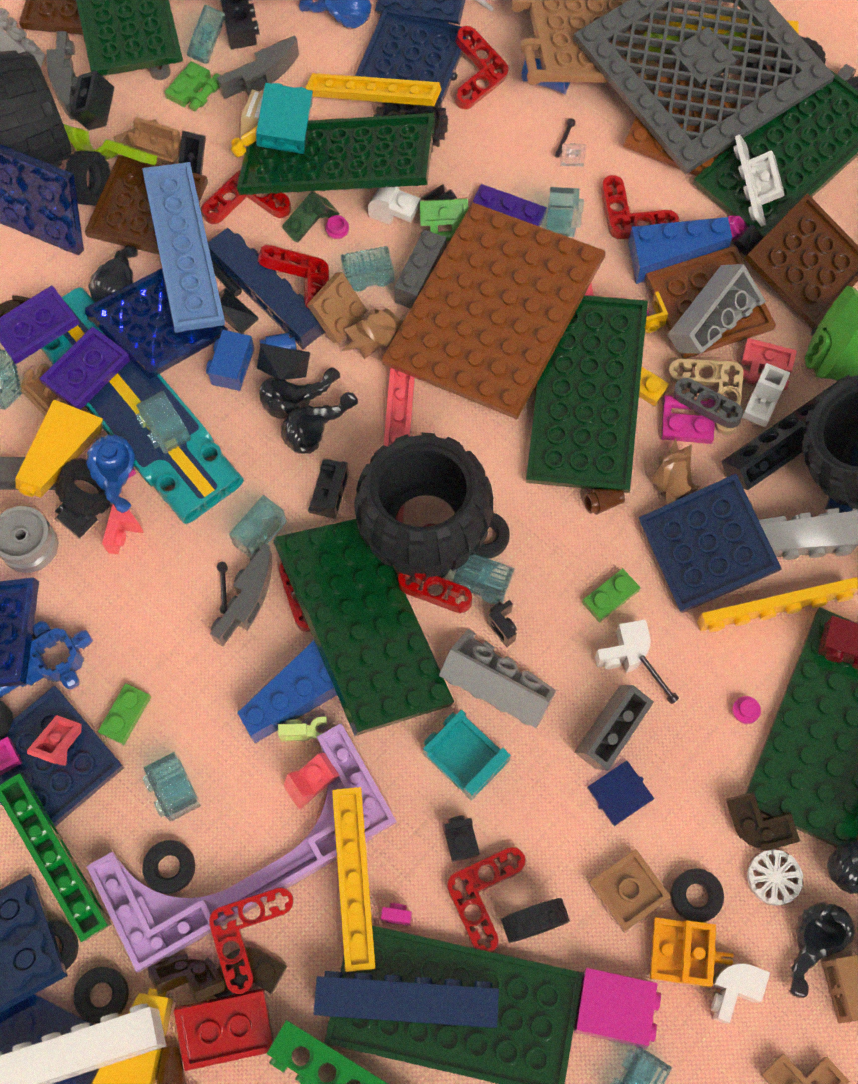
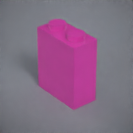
[574,968,661,1048]

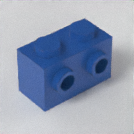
[206,330,255,391]

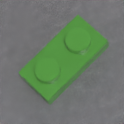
[582,568,641,623]
[98,683,151,746]

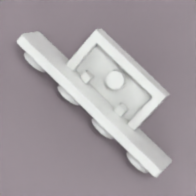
[734,134,785,227]

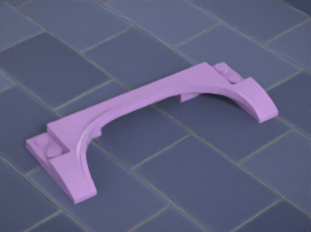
[86,723,397,973]

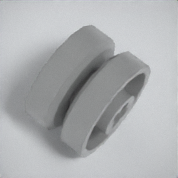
[0,506,59,573]

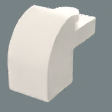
[368,187,421,225]
[742,363,790,428]
[595,619,651,673]
[711,964,770,1023]

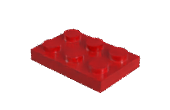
[174,988,274,1071]

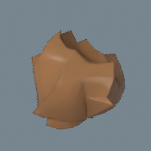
[341,308,403,359]
[650,437,700,504]

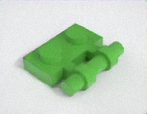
[165,61,221,112]
[419,198,468,241]

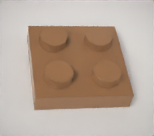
[307,272,367,343]
[589,849,671,932]

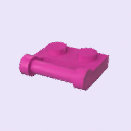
[661,395,715,444]

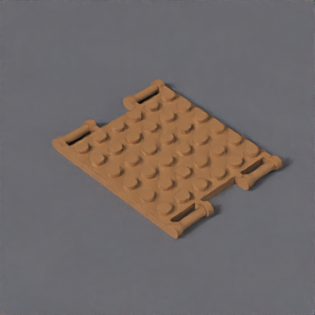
[511,0,683,85]

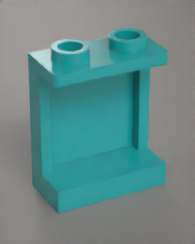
[256,83,313,154]
[423,710,511,801]

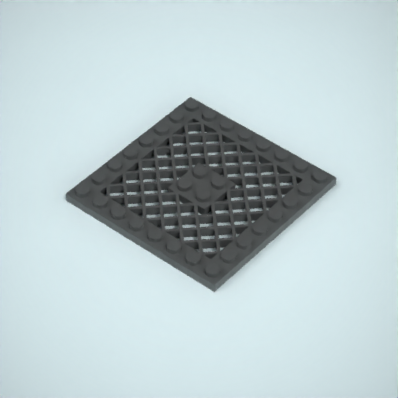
[573,0,835,175]

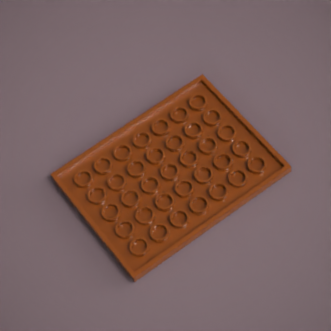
[381,202,605,420]

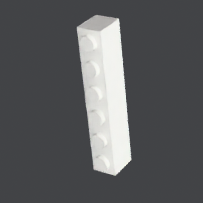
[0,1004,166,1084]

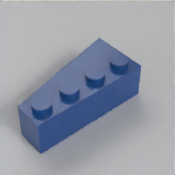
[628,217,733,284]
[237,640,337,743]

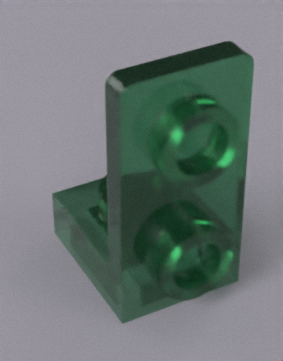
[282,191,340,243]

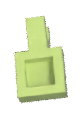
[278,717,327,742]

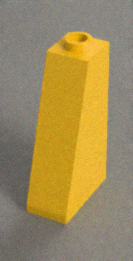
[15,399,103,498]
[92,988,174,1084]

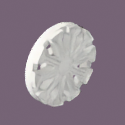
[747,849,803,906]

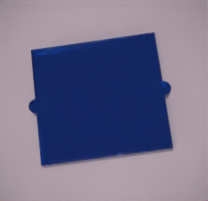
[587,760,655,826]

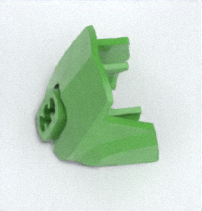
[805,286,858,380]

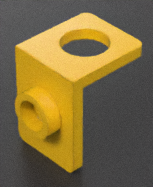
[645,291,668,333]

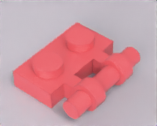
[741,338,797,391]

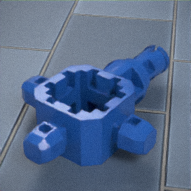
[0,621,93,698]

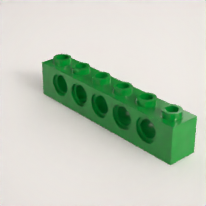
[0,773,112,942]
[267,1020,388,1084]

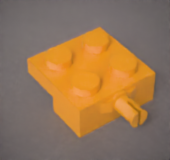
[649,917,734,988]

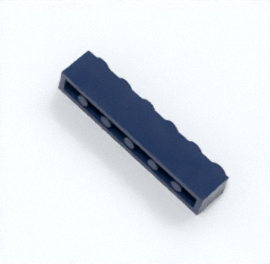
[208,227,325,349]
[313,971,499,1028]

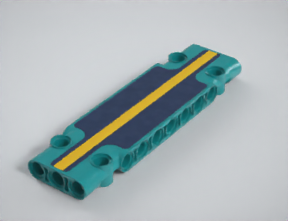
[41,288,244,524]

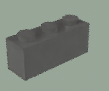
[394,230,446,309]
[574,685,654,771]

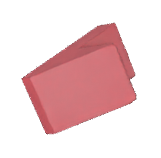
[102,504,144,555]
[27,715,82,766]
[284,753,340,809]

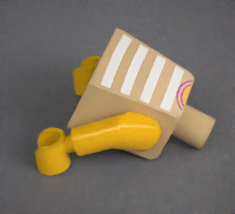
[231,90,263,157]

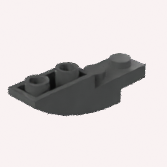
[46,31,78,119]
[217,36,299,99]
[210,543,272,647]

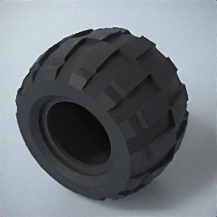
[0,50,72,181]
[802,375,858,509]
[354,432,493,577]

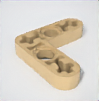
[669,359,743,435]

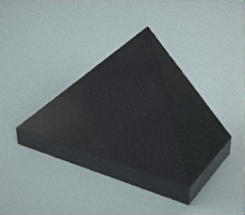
[179,131,206,175]
[219,288,259,334]
[257,343,310,380]

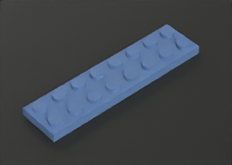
[142,162,225,332]

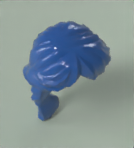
[298,0,372,29]
[86,435,135,513]

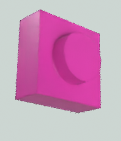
[0,737,22,775]
[381,903,412,926]

